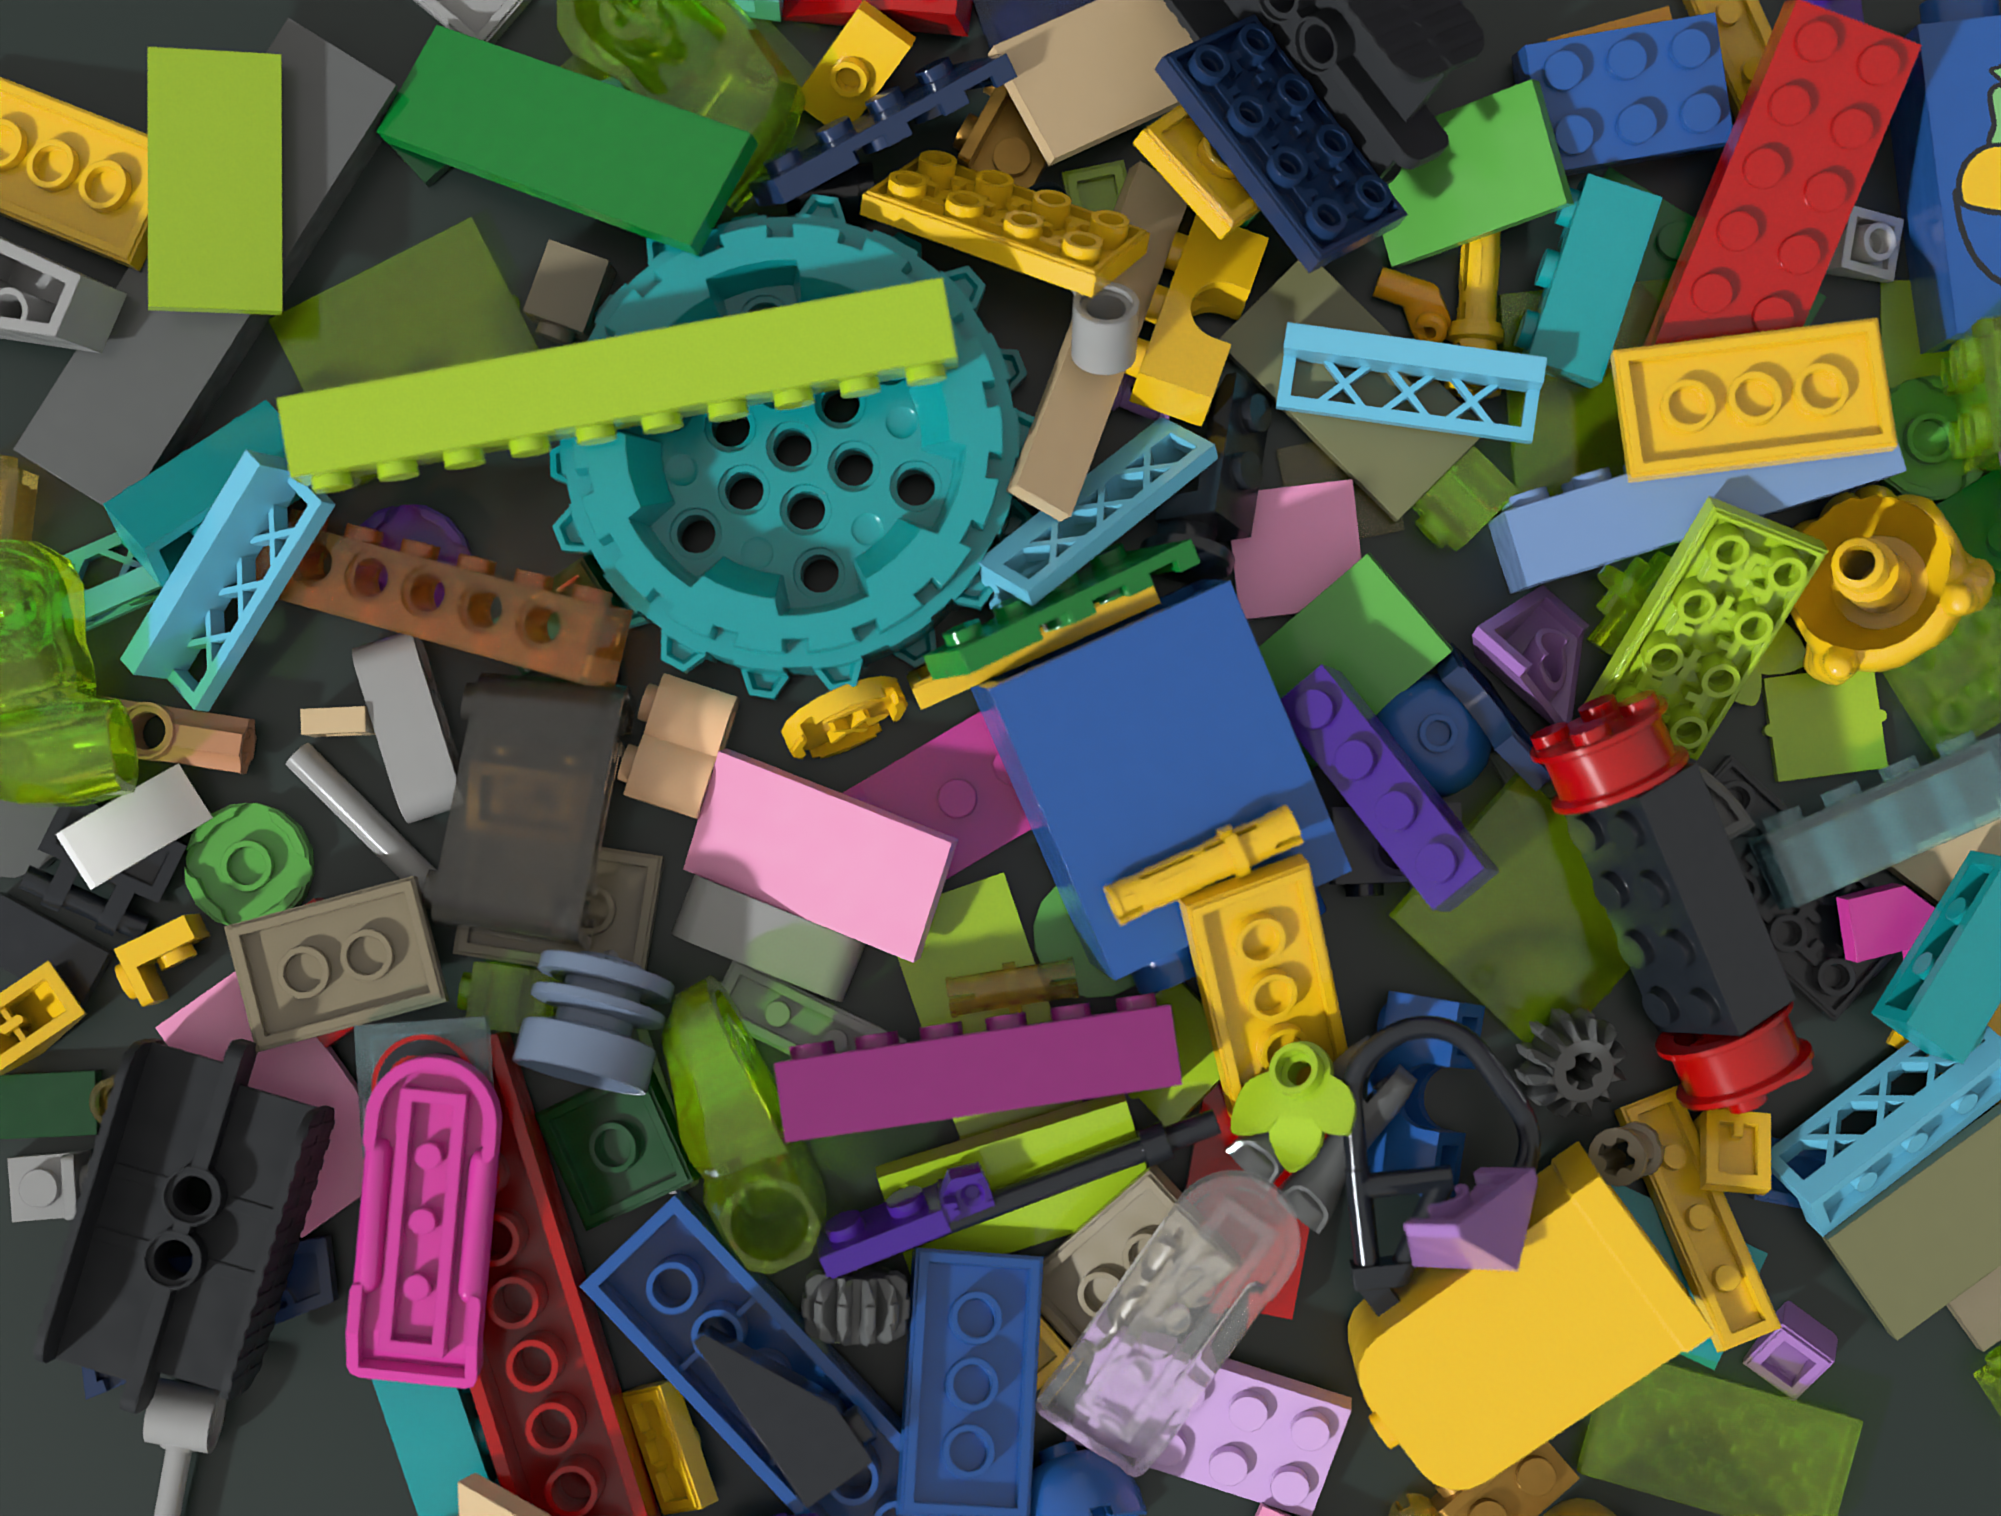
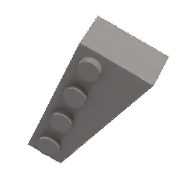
[0,236,127,353]

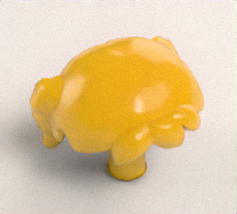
[1790,485,1995,686]

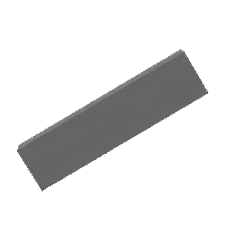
[13,18,398,506]

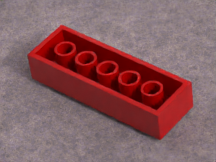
[1643,0,1922,346]

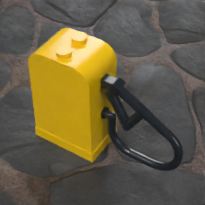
[1342,1015,1715,1490]

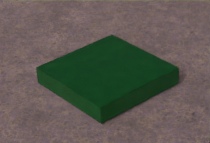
[534,1070,702,1231]

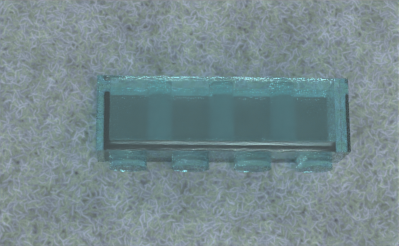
[1748,730,2001,910]

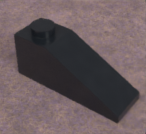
[693,1325,878,1508]

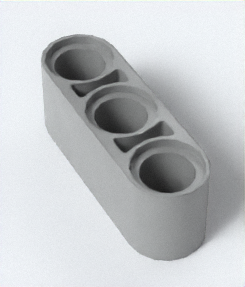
[352,628,470,824]
[671,874,866,1002]

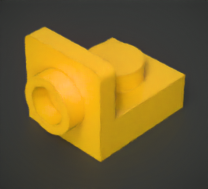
[114,913,210,1007]
[1693,1107,1771,1195]

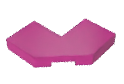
[1836,883,1935,963]

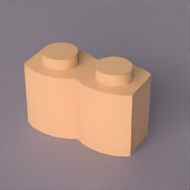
[617,673,740,820]

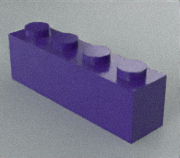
[1280,664,1501,912]

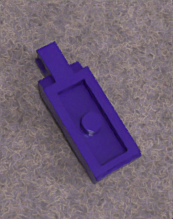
[815,1162,995,1279]

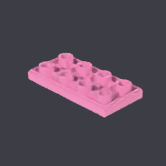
[683,748,959,963]
[155,971,369,1238]

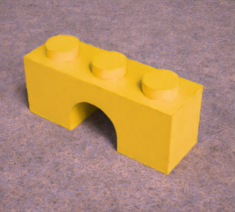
[1125,214,1269,427]

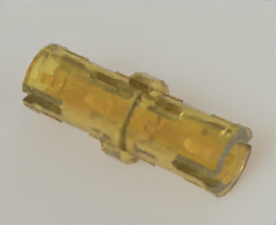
[945,956,1079,1018]

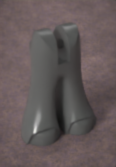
[1226,1035,1418,1234]

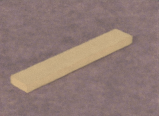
[1006,161,1187,522]

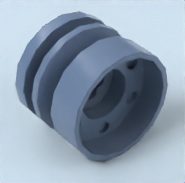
[512,950,675,1096]

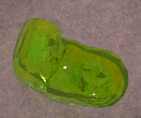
[557,0,806,213]
[0,539,139,808]
[662,974,827,1274]

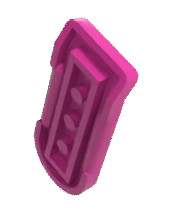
[842,711,1031,880]
[346,1054,502,1389]

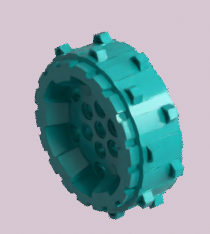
[550,194,1035,700]

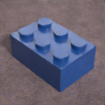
[1511,12,1733,176]

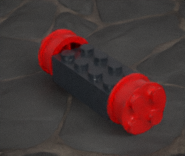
[1529,690,1814,1114]

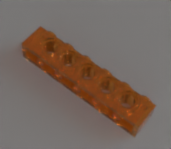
[256,508,633,687]

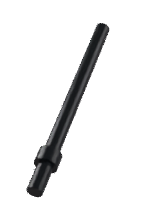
[864,1109,1222,1267]

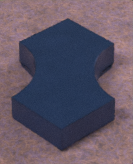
[1435,641,1551,791]

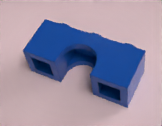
[1367,991,1485,1197]

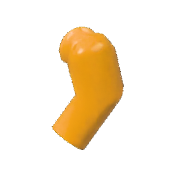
[1372,266,1451,343]

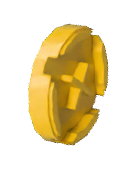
[781,676,908,760]

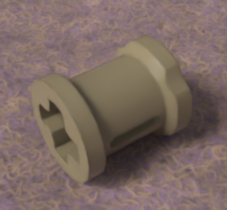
[1588,1121,1664,1187]

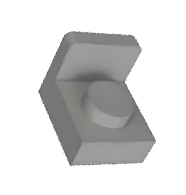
[7,1150,92,1222]

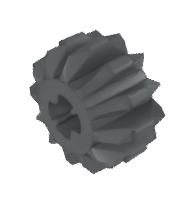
[1514,1007,1628,1118]
[801,1265,911,1347]

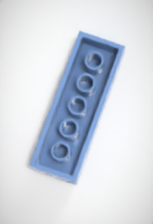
[1488,440,1907,594]

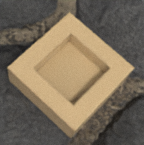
[300,706,375,738]

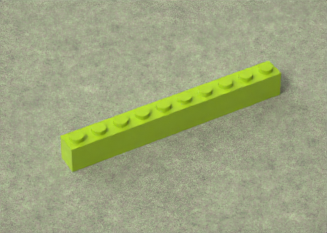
[277,277,958,493]

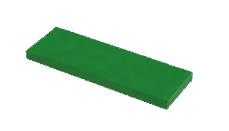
[376,25,759,256]

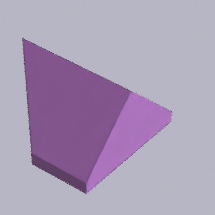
[1472,585,1590,725]
[1404,1167,1538,1271]

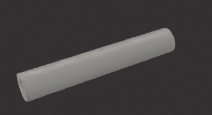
[286,742,443,898]

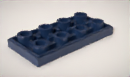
[1154,14,1408,273]

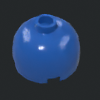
[1376,673,1493,798]
[1030,1441,1147,1516]

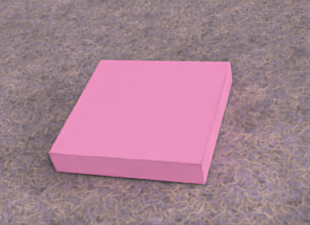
[1230,479,1362,621]

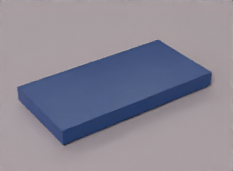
[896,1248,1044,1516]

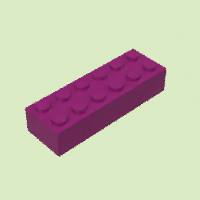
[774,993,1182,1143]

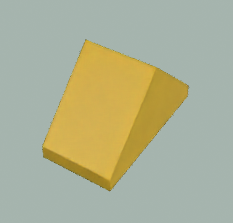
[0,961,87,1076]

